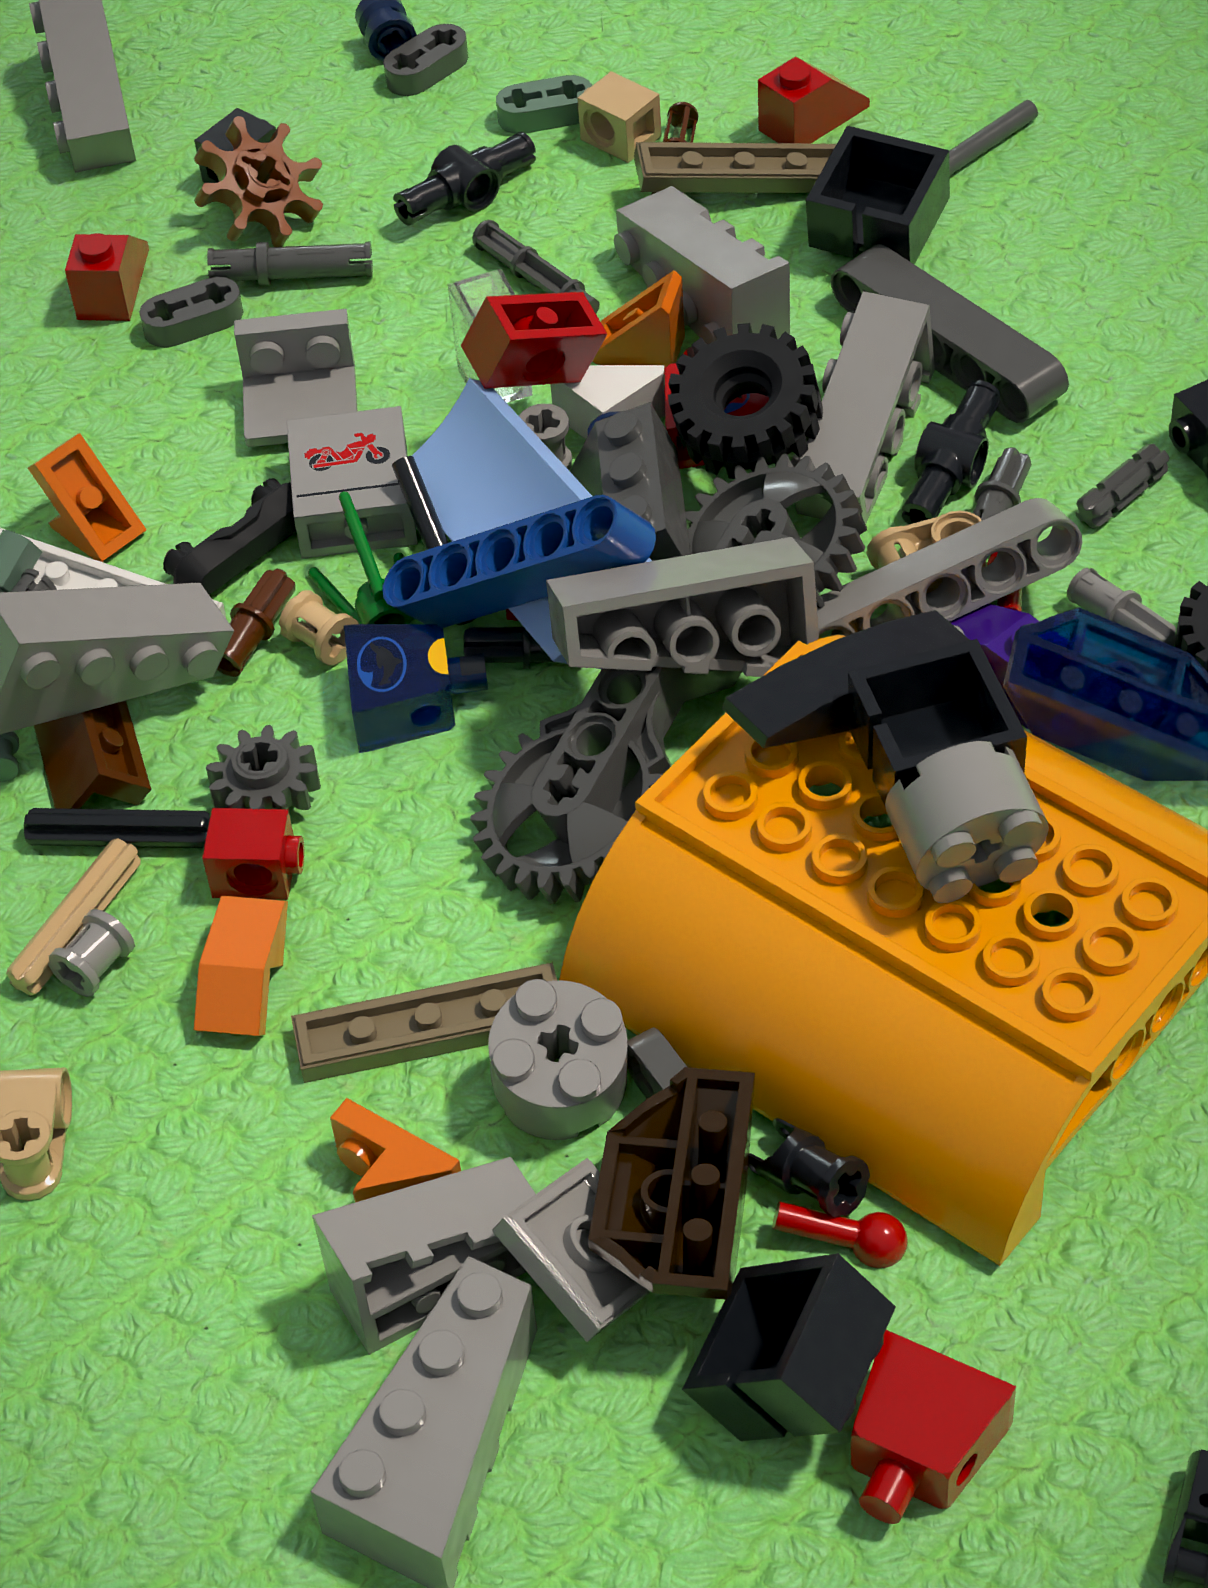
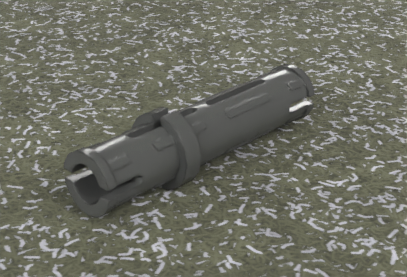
[207,241,373,286]

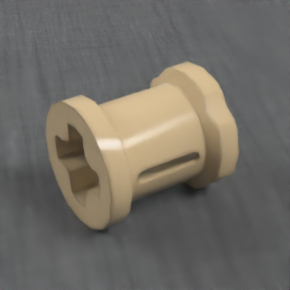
[279,590,360,666]

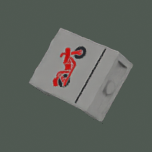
[286,406,418,559]

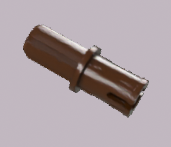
[217,568,296,677]

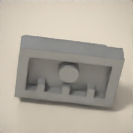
[234,309,358,447]

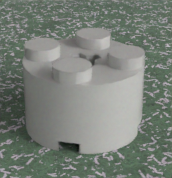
[885,741,1049,903]
[488,979,627,1140]

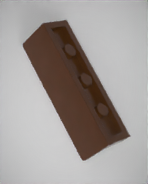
[34,701,152,809]

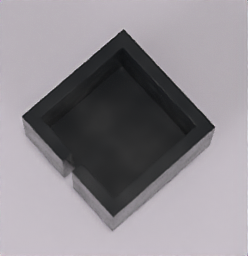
[806,126,950,265]
[847,639,1027,808]
[682,1253,896,1441]

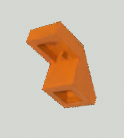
[194,896,288,1036]

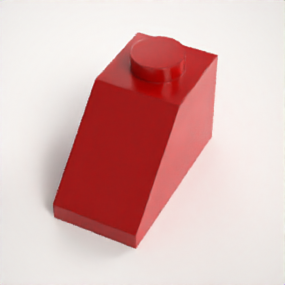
[757,57,870,144]
[65,233,149,321]

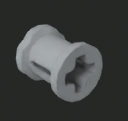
[519,404,572,470]
[48,909,135,997]

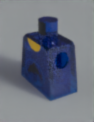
[344,624,488,753]

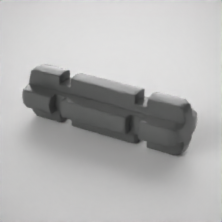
[1076,444,1169,528]

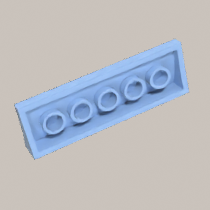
[412,378,652,669]

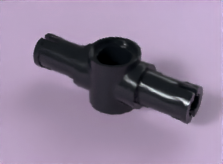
[393,132,536,226]
[902,380,1001,525]

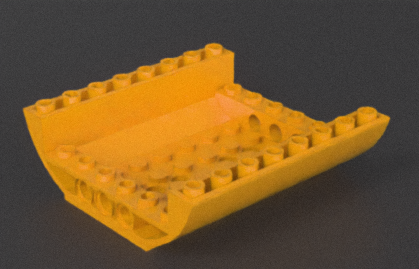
[559,635,1208,1266]

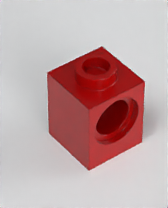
[202,808,305,900]

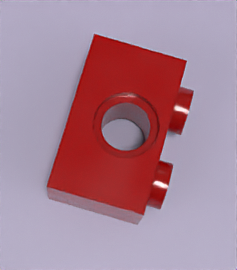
[461,292,607,389]

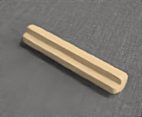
[6,838,141,996]

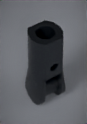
[1163,1449,1208,1588]

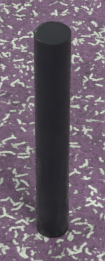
[392,456,477,625]

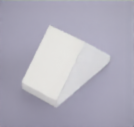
[550,365,665,439]

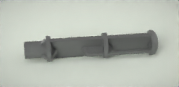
[472,220,599,313]

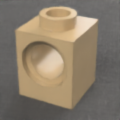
[577,71,661,163]

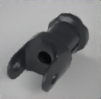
[748,1118,870,1217]

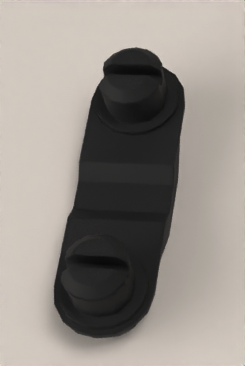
[163,478,296,594]

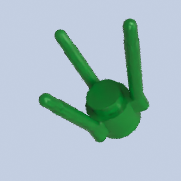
[308,491,415,642]

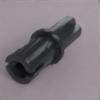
[463,625,554,669]

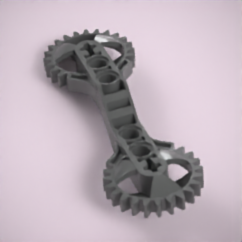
[470,454,867,904]

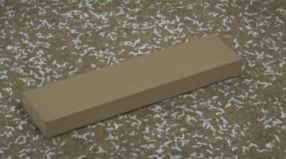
[634,142,837,193]
[291,962,557,1083]

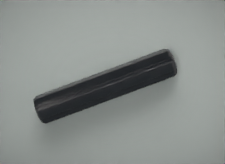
[24,808,210,848]

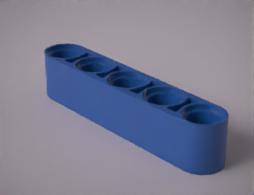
[383,495,656,629]

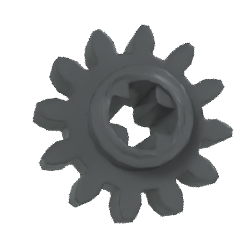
[206,725,321,810]

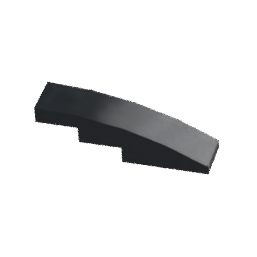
[722,610,970,749]

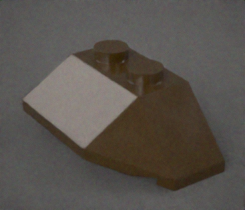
[588,1067,755,1300]

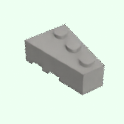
[312,1157,535,1355]

